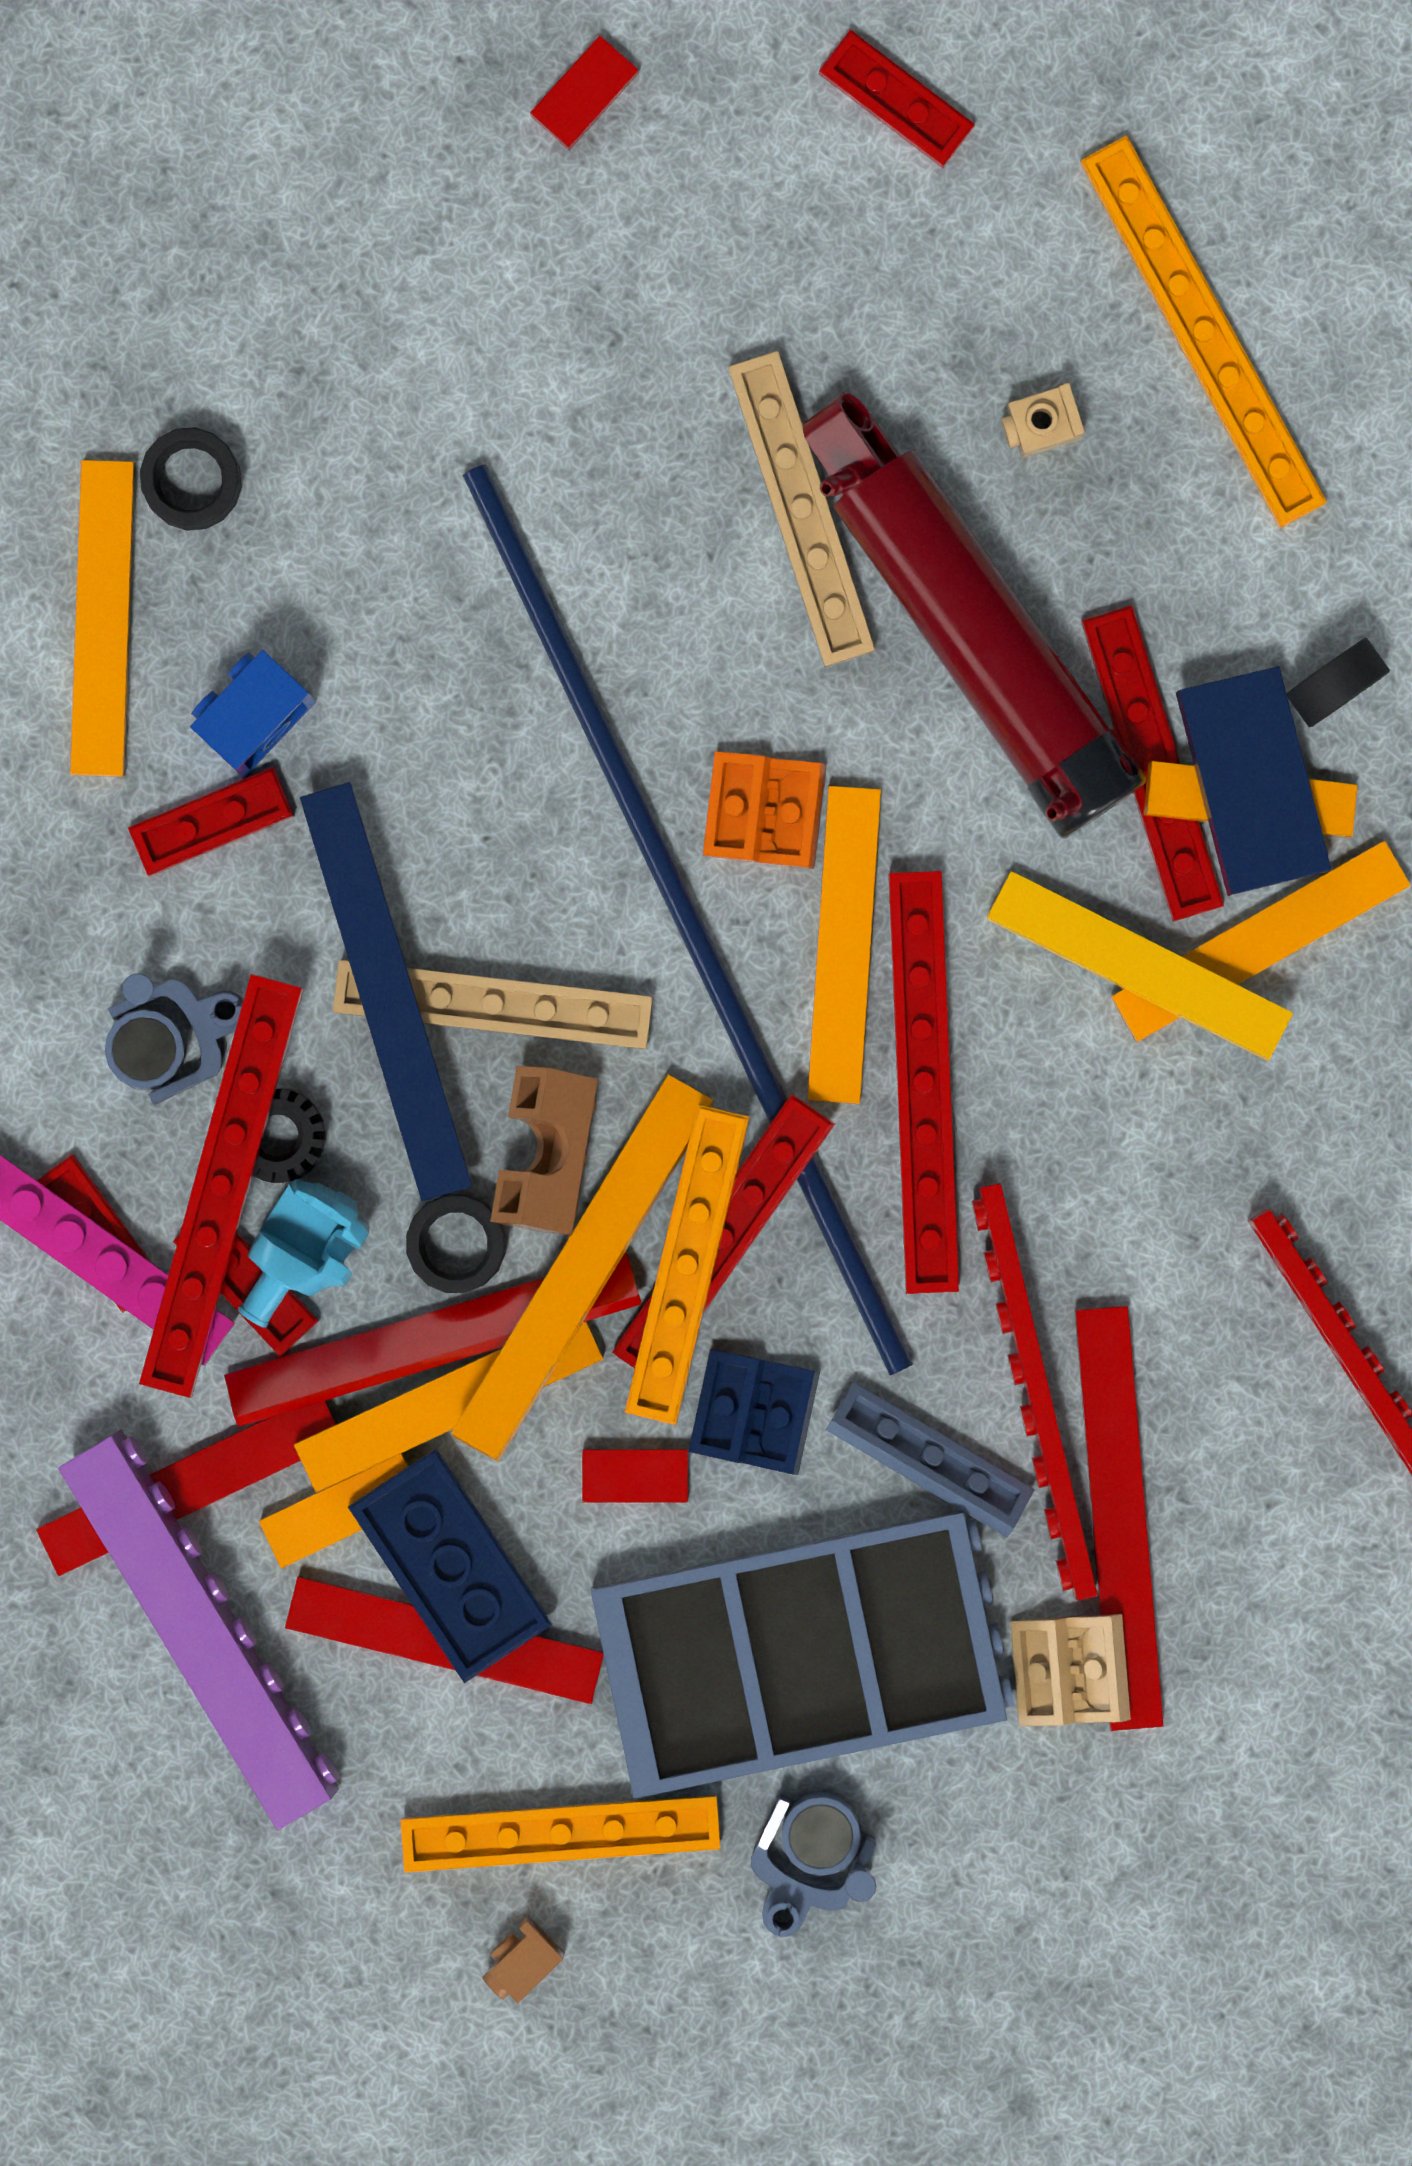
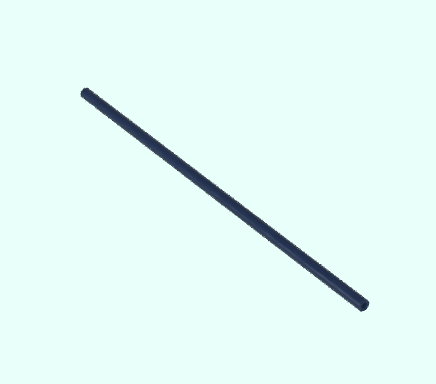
[462,464,913,1375]

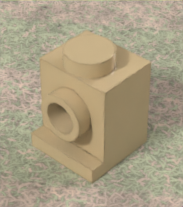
[1000,383,1085,458]

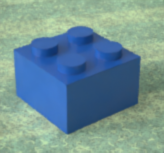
[190,649,316,778]

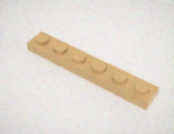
[728,351,875,668]
[333,960,653,1050]

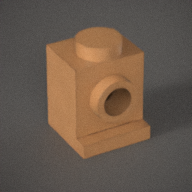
[482,1915,565,2003]

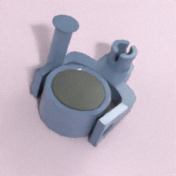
[105,973,243,1105]
[751,1791,877,1937]

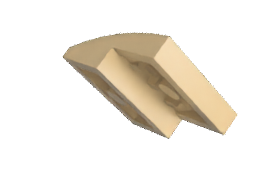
[1010,1614,1131,1726]

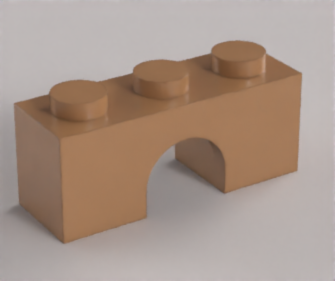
[490,1066,598,1235]

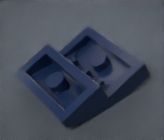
[688,1349,820,1475]

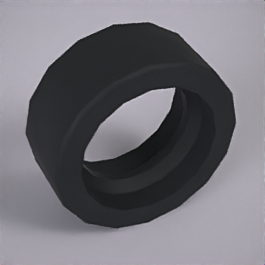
[140,427,242,531]
[1286,638,1390,727]
[406,1195,506,1293]

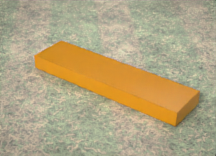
[1144,761,1358,838]

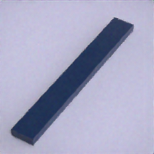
[300,782,473,1202]

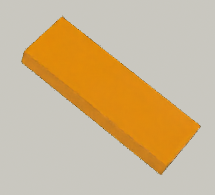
[258,1453,408,1569]

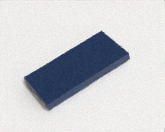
[1175,666,1332,896]
[348,1448,553,1683]

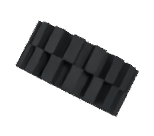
[253,1088,326,1183]

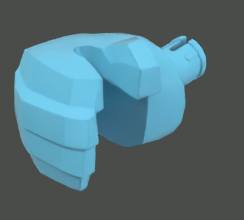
[238,1179,370,1328]

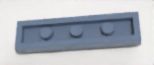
[826,1382,1035,1537]

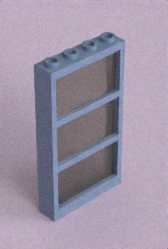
[590,1510,1014,1799]

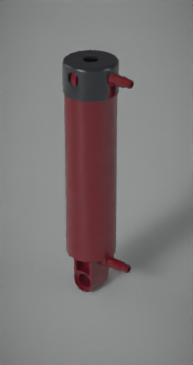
[803,392,1146,839]

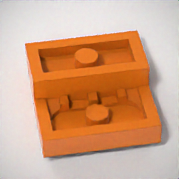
[703,751,826,869]

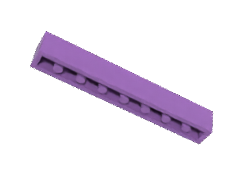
[58,1429,339,1831]

